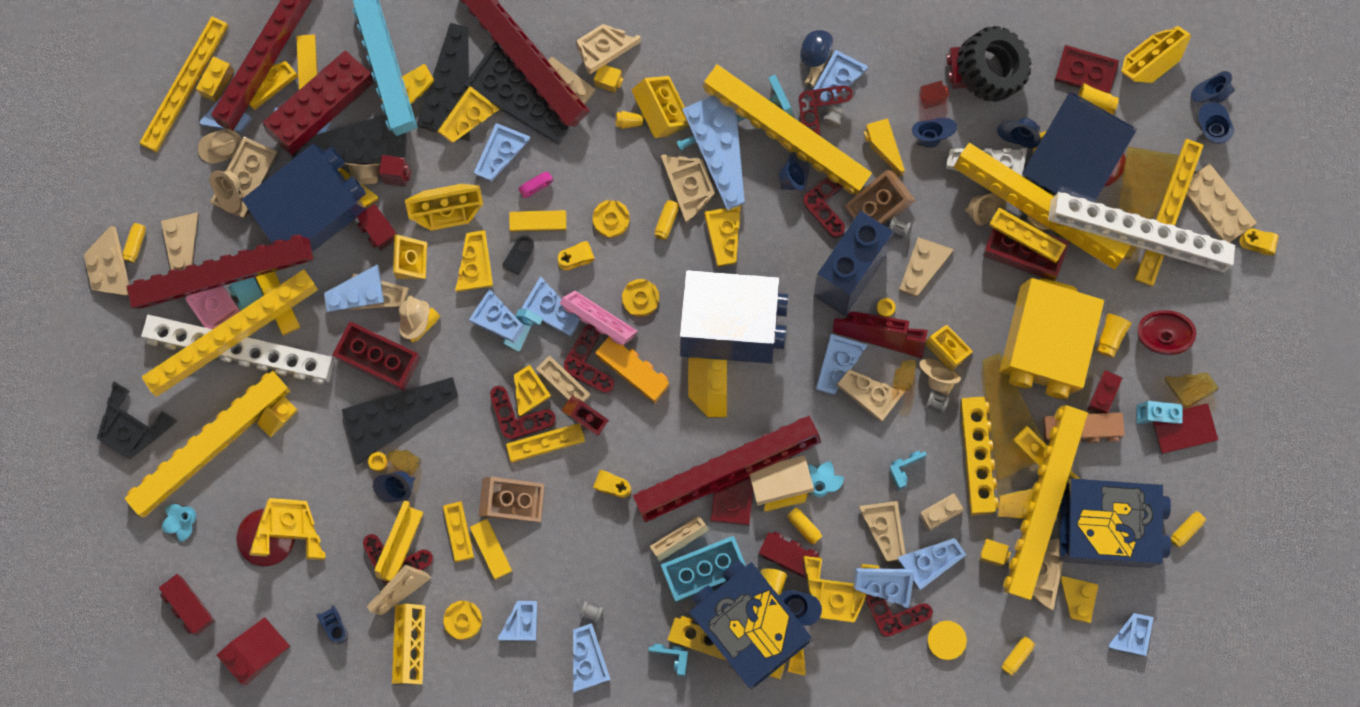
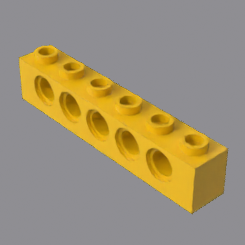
[960,397,999,516]
[667,616,786,680]

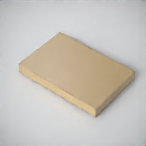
[750,455,814,506]

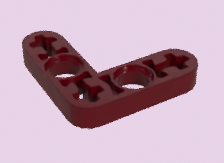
[799,85,853,137]
[803,176,845,238]
[563,324,614,394]
[490,386,556,440]
[363,534,434,585]
[865,595,933,637]

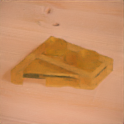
[1164,372,1219,409]

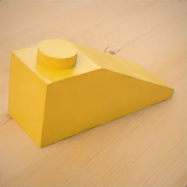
[863,118,905,177]

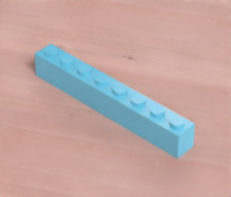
[353,0,418,136]

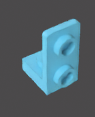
[503,309,543,351]
[1136,401,1182,424]
[889,451,927,491]
[648,644,688,677]

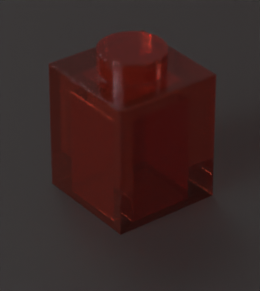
[919,80,949,109]

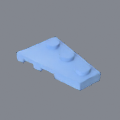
[809,50,869,108]
[474,123,531,182]
[324,265,384,312]
[521,276,581,337]
[469,289,525,343]
[815,334,867,395]
[896,538,967,590]
[853,568,914,609]
[573,623,611,693]

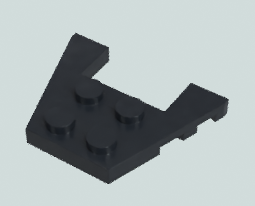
[97,381,177,460]

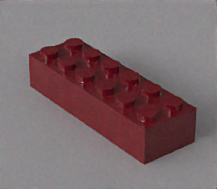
[262,50,373,156]

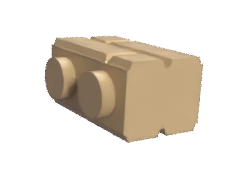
[919,493,964,532]

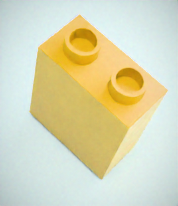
[999,278,1104,399]

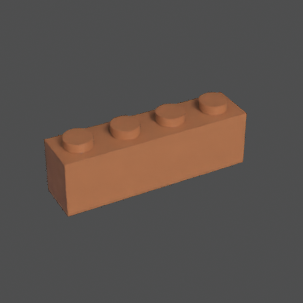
[1042,413,1125,444]

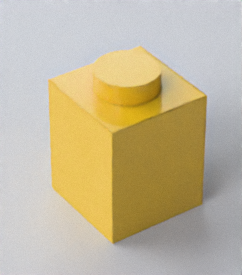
[594,65,624,93]
[979,539,1011,567]

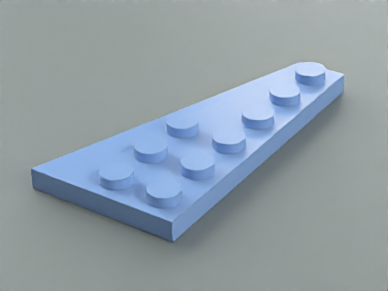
[682,95,745,211]

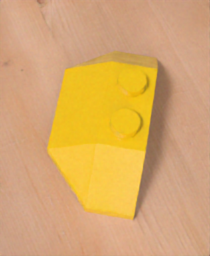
[1121,26,1191,83]
[405,184,483,231]
[688,357,727,418]

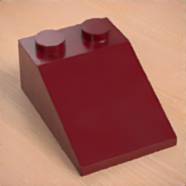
[216,617,291,686]

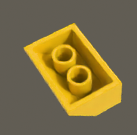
[631,76,690,138]

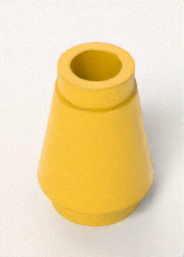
[615,111,643,129]

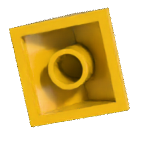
[393,235,427,280]
[925,325,973,371]

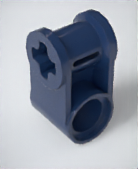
[316,605,348,644]

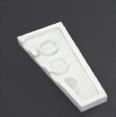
[946,148,1027,176]

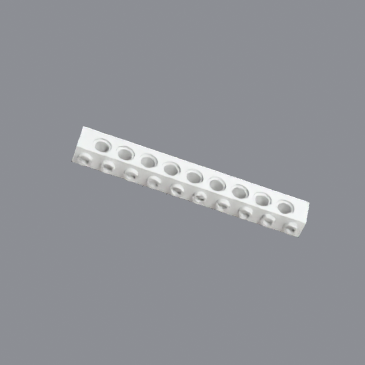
[1048,192,1235,273]
[141,315,335,384]

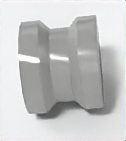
[822,105,845,127]

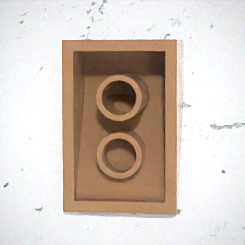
[844,170,916,225]
[479,477,545,522]

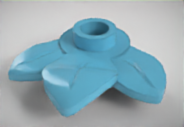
[808,461,844,498]
[162,504,197,542]

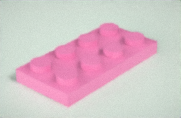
[559,291,638,345]

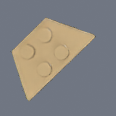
[576,24,641,74]
[661,155,715,223]
[84,226,129,296]
[1032,538,1063,611]

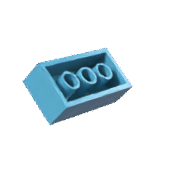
[661,536,746,603]

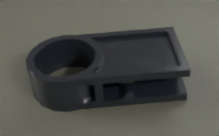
[502,236,534,275]

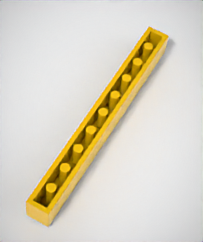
[702,64,872,195]
[953,143,1131,270]
[142,269,318,397]
[124,371,291,518]
[1003,405,1088,600]

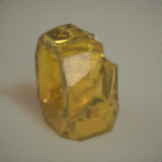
[892,359,917,391]
[386,449,422,476]

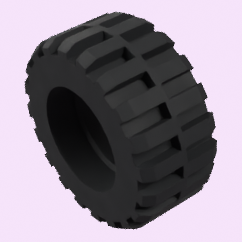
[957,26,1031,102]

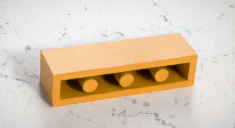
[595,336,670,404]

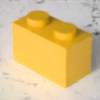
[196,56,234,103]

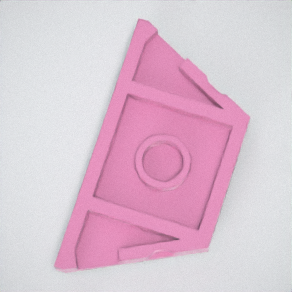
[185,286,240,330]

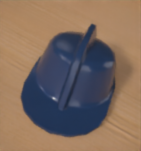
[800,30,833,67]
[1191,71,1235,102]
[1198,102,1234,144]
[912,117,957,148]
[997,118,1041,148]
[779,152,809,191]
[373,471,415,503]
[779,590,822,626]

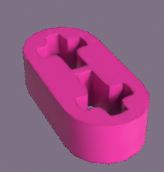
[518,171,554,198]

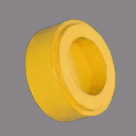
[876,298,896,317]
[368,452,388,472]

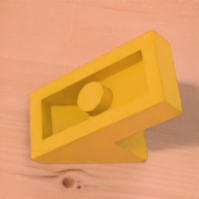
[257,396,298,437]

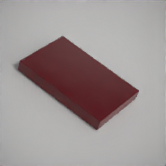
[1054,45,1119,94]
[1152,403,1219,454]
[711,476,753,526]

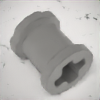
[889,216,911,239]
[926,391,950,413]
[579,601,604,624]

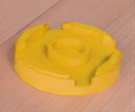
[592,200,630,238]
[622,279,660,317]
[443,601,482,640]
[927,621,967,660]

